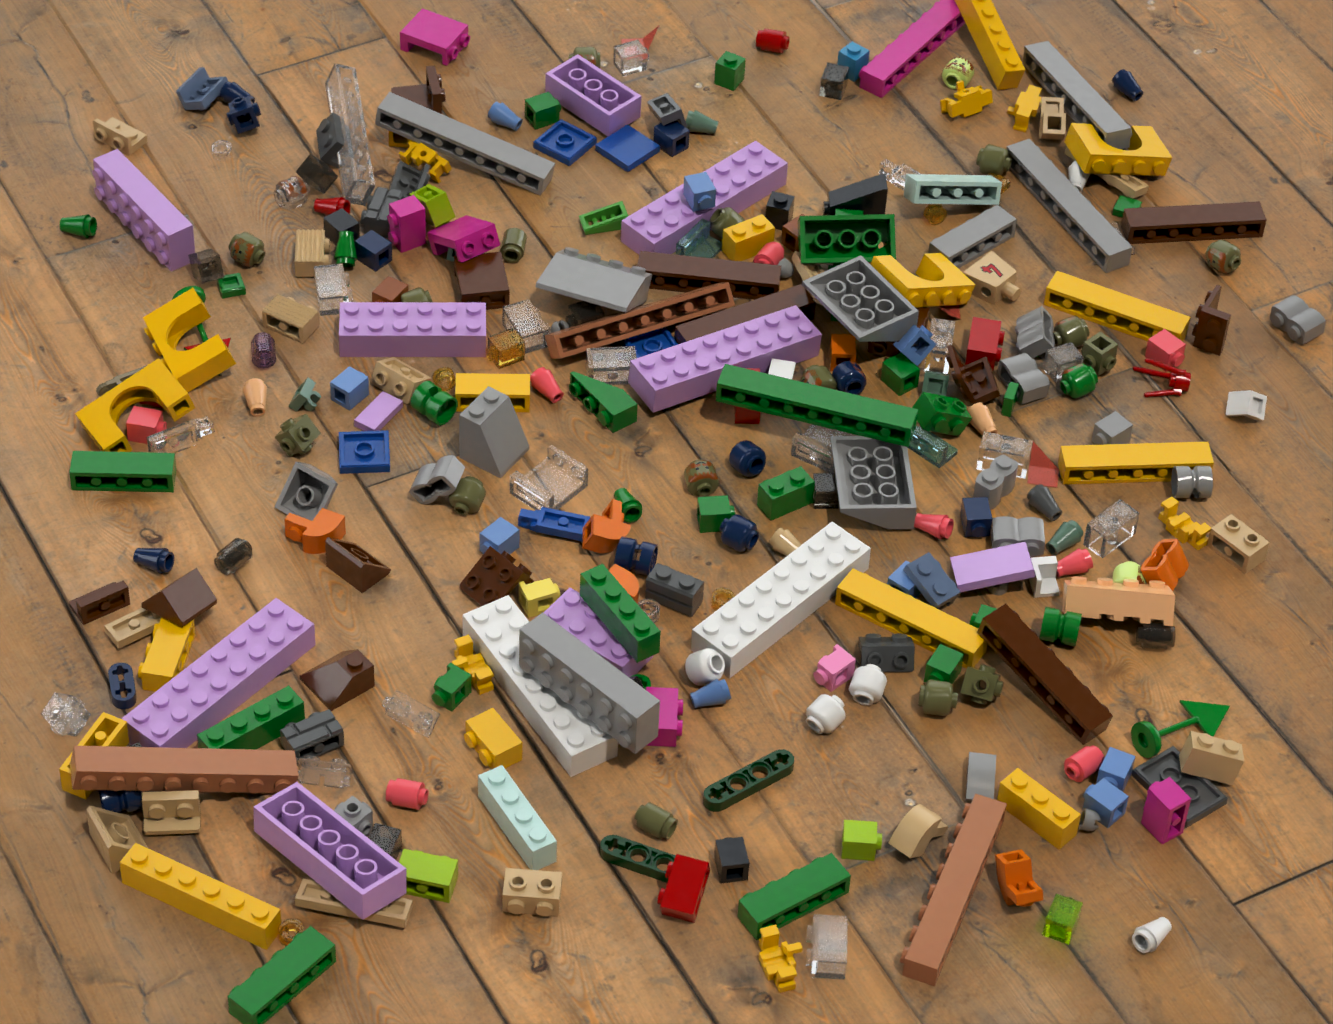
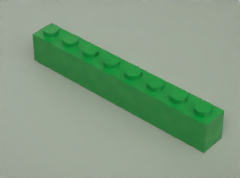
[715,364,918,447]

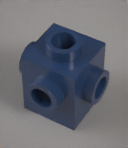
[226,96,261,134]

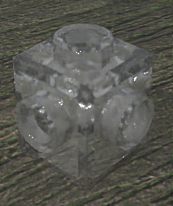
[41,692,91,737]

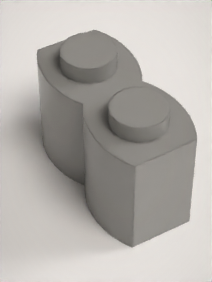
[1270,295,1326,345]
[1015,306,1055,358]
[997,353,1050,404]
[973,454,1018,510]
[409,455,465,504]
[991,516,1045,557]

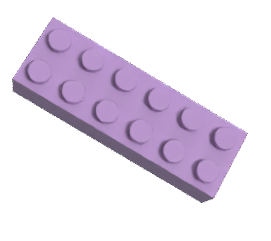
[92,149,196,272]
[339,302,486,357]
[253,782,406,920]

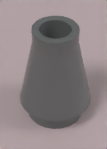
[1027,484,1062,521]

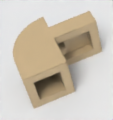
[1039,97,1066,140]
[889,804,949,858]

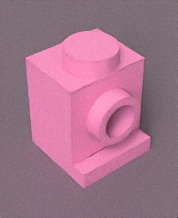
[813,644,856,692]

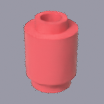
[753,241,784,265]
[1064,745,1104,782]
[386,778,429,810]

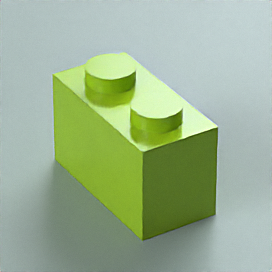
[409,184,456,228]
[399,849,458,903]

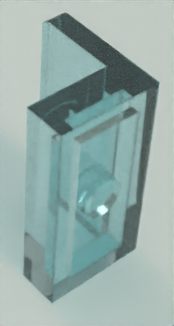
[676,218,722,258]
[907,425,958,468]

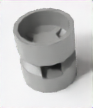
[1171,466,1213,498]

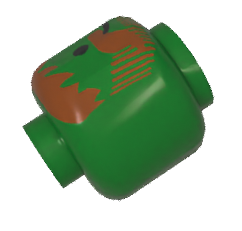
[1060,363,1098,399]

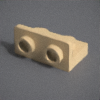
[93,117,148,156]
[371,357,432,404]
[142,790,201,835]

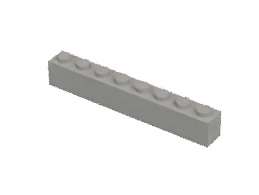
[1023,41,1132,149]
[375,92,555,196]
[1006,138,1132,273]

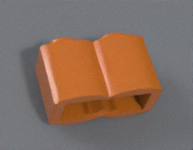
[1141,539,1189,591]

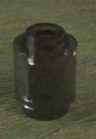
[214,538,253,575]
[1136,622,1175,649]

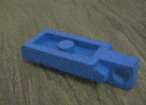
[518,507,590,541]

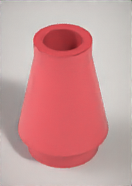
[530,367,564,403]
[914,513,954,540]
[1056,548,1093,578]

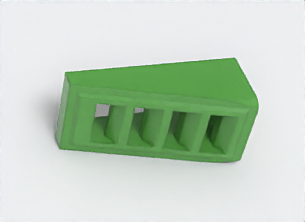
[579,201,628,235]

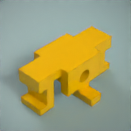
[940,80,993,118]
[1007,85,1042,133]
[398,140,452,184]
[1158,496,1211,550]
[452,634,494,695]
[758,925,803,993]

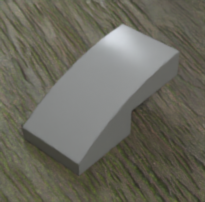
[965,752,996,803]

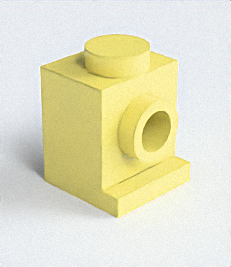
[519,578,560,618]

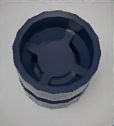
[614,536,658,576]
[98,790,143,813]

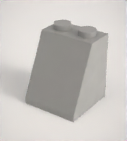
[459,386,529,478]

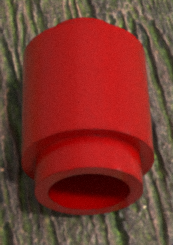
[756,28,790,53]

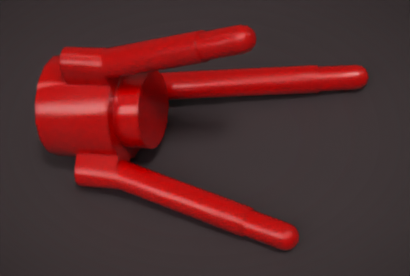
[1132,358,1191,397]

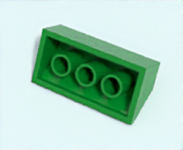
[798,214,896,264]

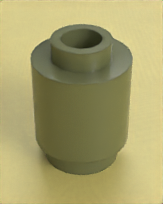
[500,228,527,263]
[635,802,678,839]

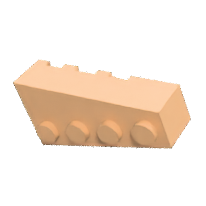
[1062,576,1175,626]

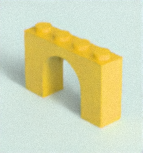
[1064,123,1172,176]
[870,253,976,308]
[143,288,236,393]
[75,358,195,452]

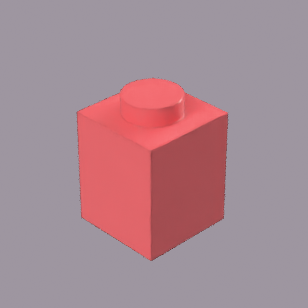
[1145,329,1186,372]
[126,406,167,446]

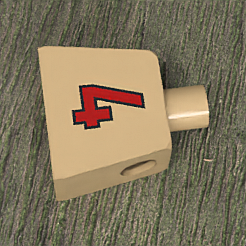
[963,251,1021,304]

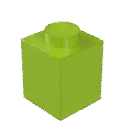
[841,819,882,861]

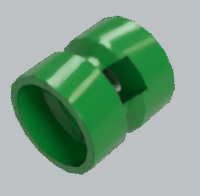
[411,381,458,426]
[1039,607,1082,647]

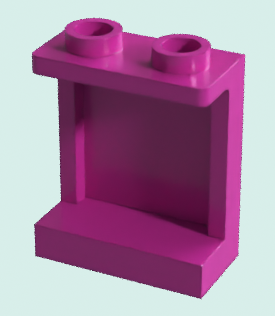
[400,8,470,66]
[427,215,500,262]

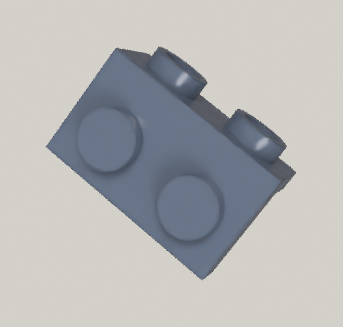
[176,67,228,111]
[903,552,961,609]

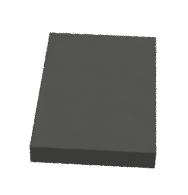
[1132,746,1228,828]

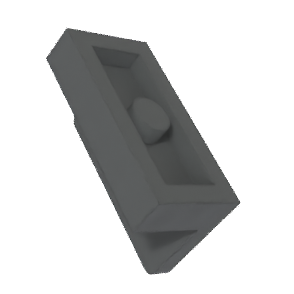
[647,93,688,129]

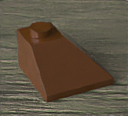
[300,649,375,711]

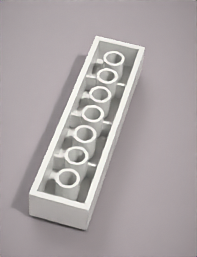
[691,522,871,679]
[462,595,618,777]

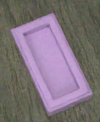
[354,391,403,431]

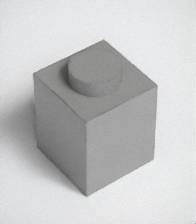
[1092,411,1133,445]

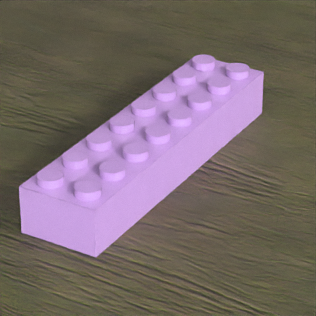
[621,141,788,255]
[628,305,822,412]
[121,598,315,748]

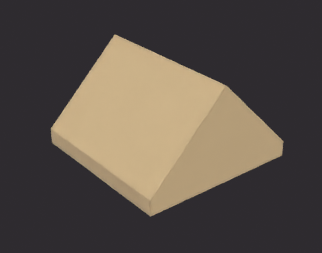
[86,806,148,873]

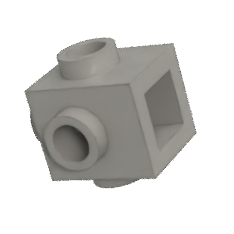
[334,796,373,837]

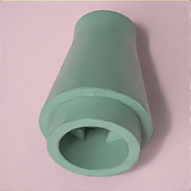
[686,110,719,135]
[1046,520,1083,555]

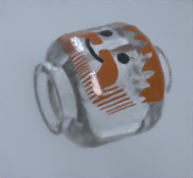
[274,176,310,210]

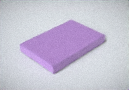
[950,542,1035,592]

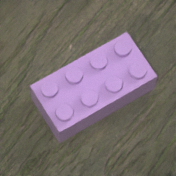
[545,54,641,136]
[543,588,653,678]

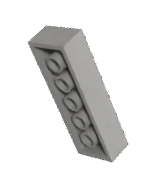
[519,612,660,754]

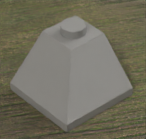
[275,462,338,521]

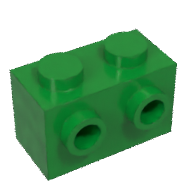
[912,392,972,436]
[757,466,815,521]

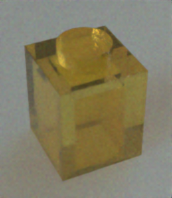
[486,328,525,369]

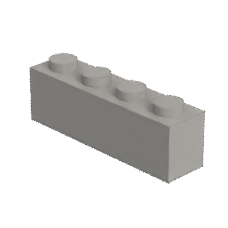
[928,205,1017,268]

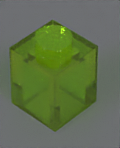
[1042,894,1083,945]

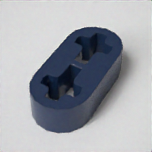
[108,663,137,709]

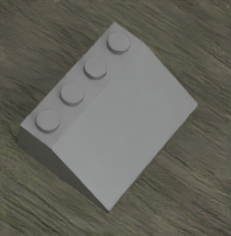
[535,247,652,313]
[802,255,919,342]
[830,436,917,529]

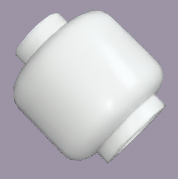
[685,648,725,686]
[849,664,887,706]
[806,694,846,734]

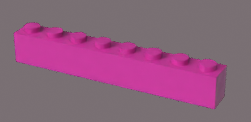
[859,0,965,98]

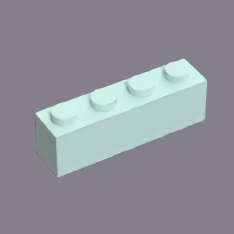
[903,174,1002,205]
[478,765,557,870]

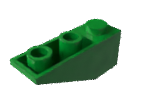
[569,371,638,433]

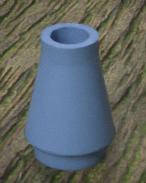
[488,102,523,131]
[690,679,731,708]

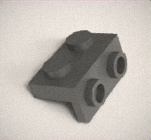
[316,112,344,169]
[388,161,430,199]
[858,633,915,672]

